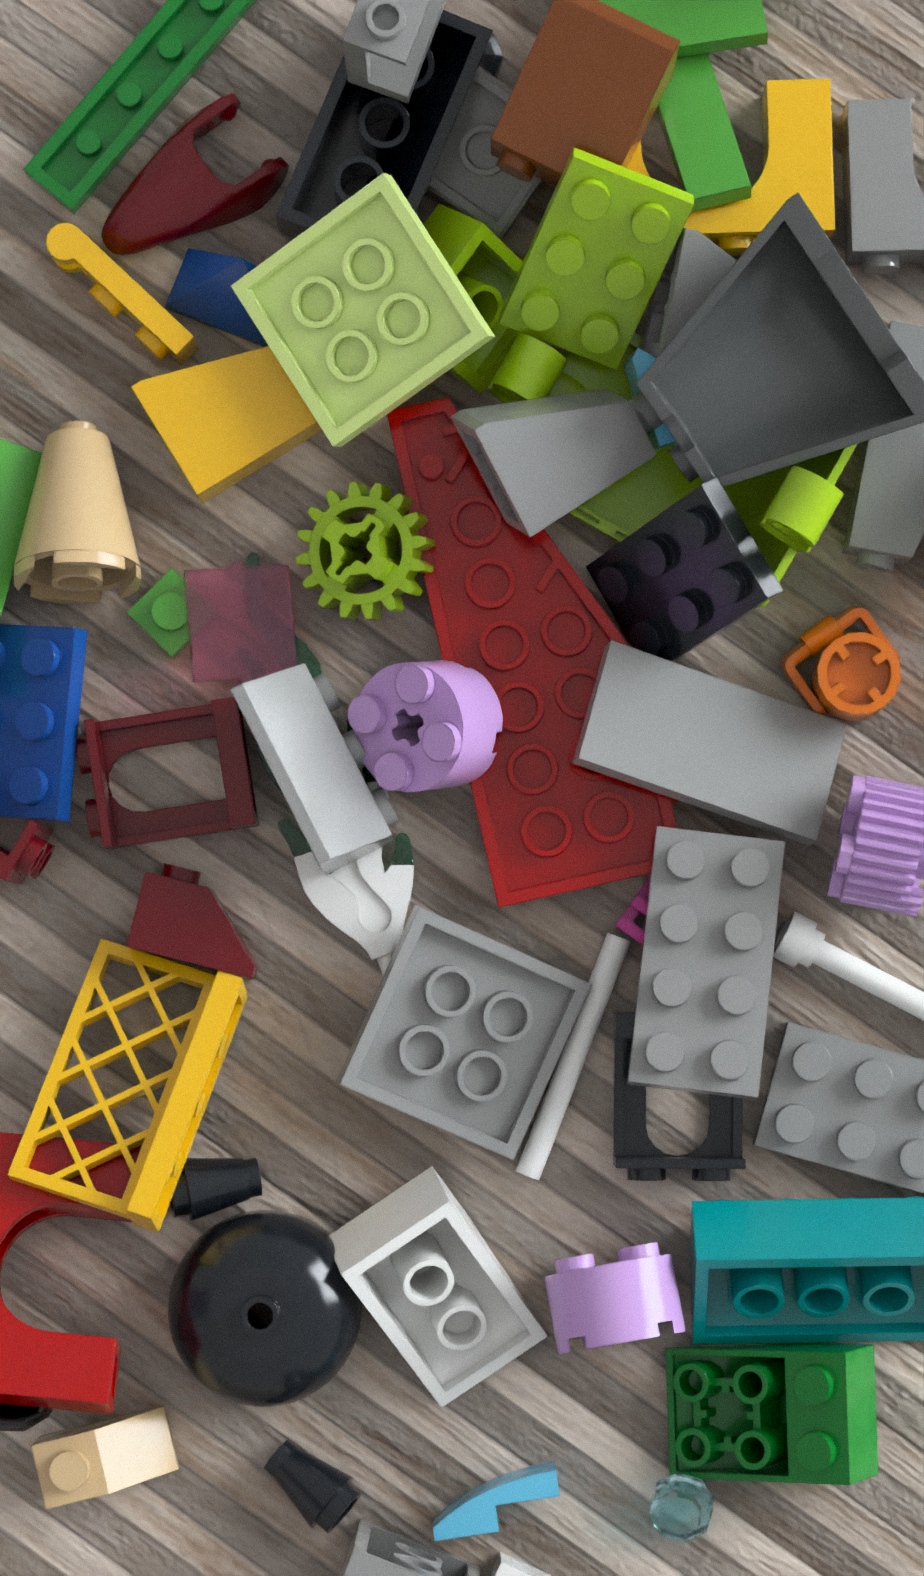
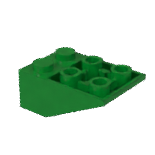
[666,1343,878,1485]

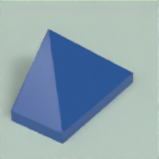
[165,248,268,347]

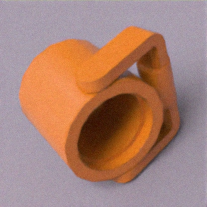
[780,606,901,722]

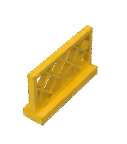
[8,938,248,1233]

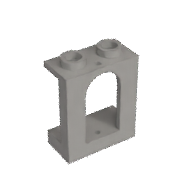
[343,0,447,103]

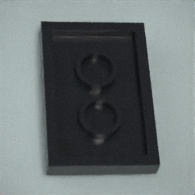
[586,477,783,662]

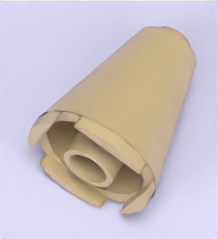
[13,421,142,604]

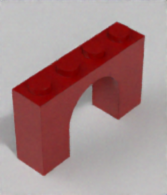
[0,1132,141,1415]

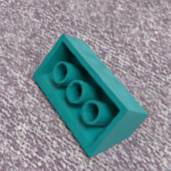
[690,1196,924,1345]

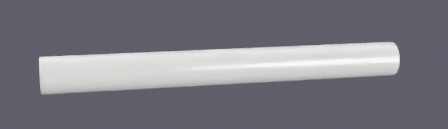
[516,933,631,1180]

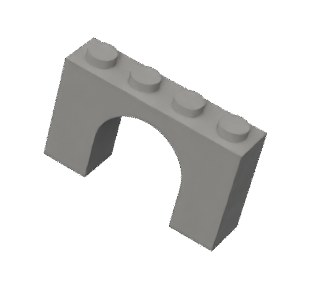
[841,99,924,274]

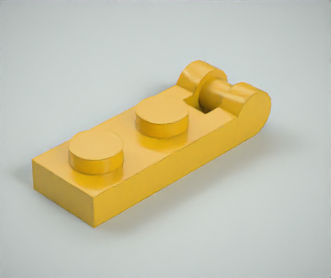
[46,223,199,366]

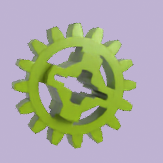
[295,481,435,621]

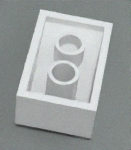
[329,1166,548,1408]

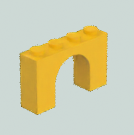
[627,79,835,256]

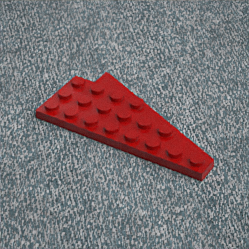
[387,398,682,908]

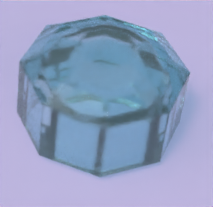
[648,1473,714,1542]

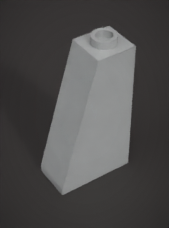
[842,321,924,572]

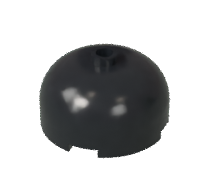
[168,1210,362,1407]

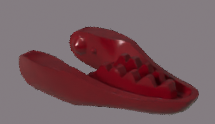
[101,93,289,255]

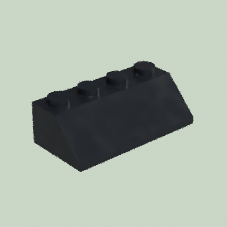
[275,10,493,238]

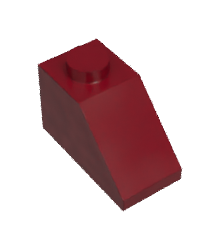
[126,863,258,978]

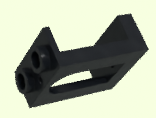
[613,1012,746,1181]

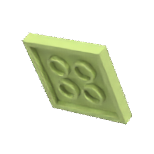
[231,173,495,447]

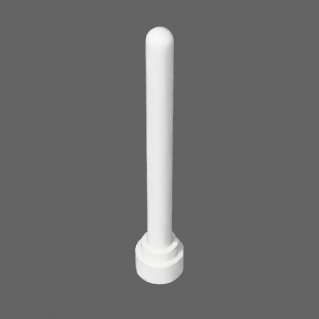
[773,911,924,1021]

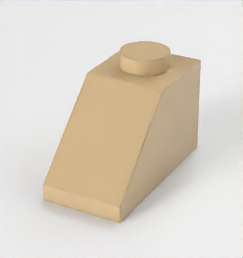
[31,1405,180,1509]

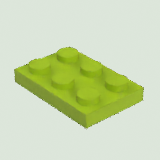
[499,147,694,370]

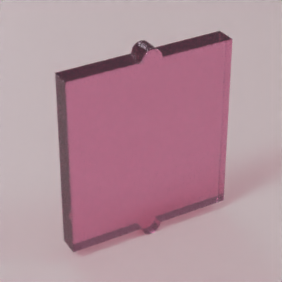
[183,561,297,684]

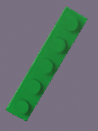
[23,0,257,215]

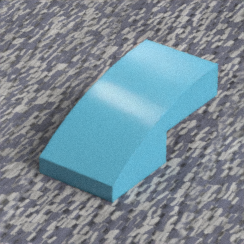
[433,1461,560,1541]

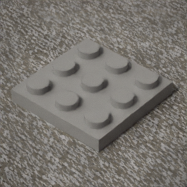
[336,905,592,1160]

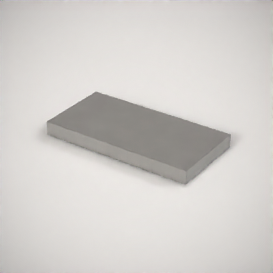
[572,640,847,846]

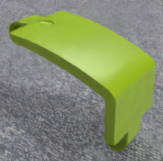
[487,332,857,608]

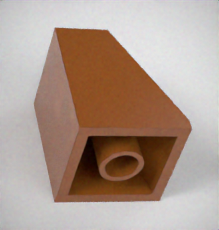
[491,0,680,187]

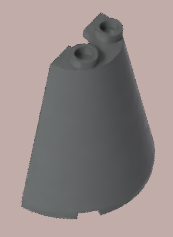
[632,192,924,487]

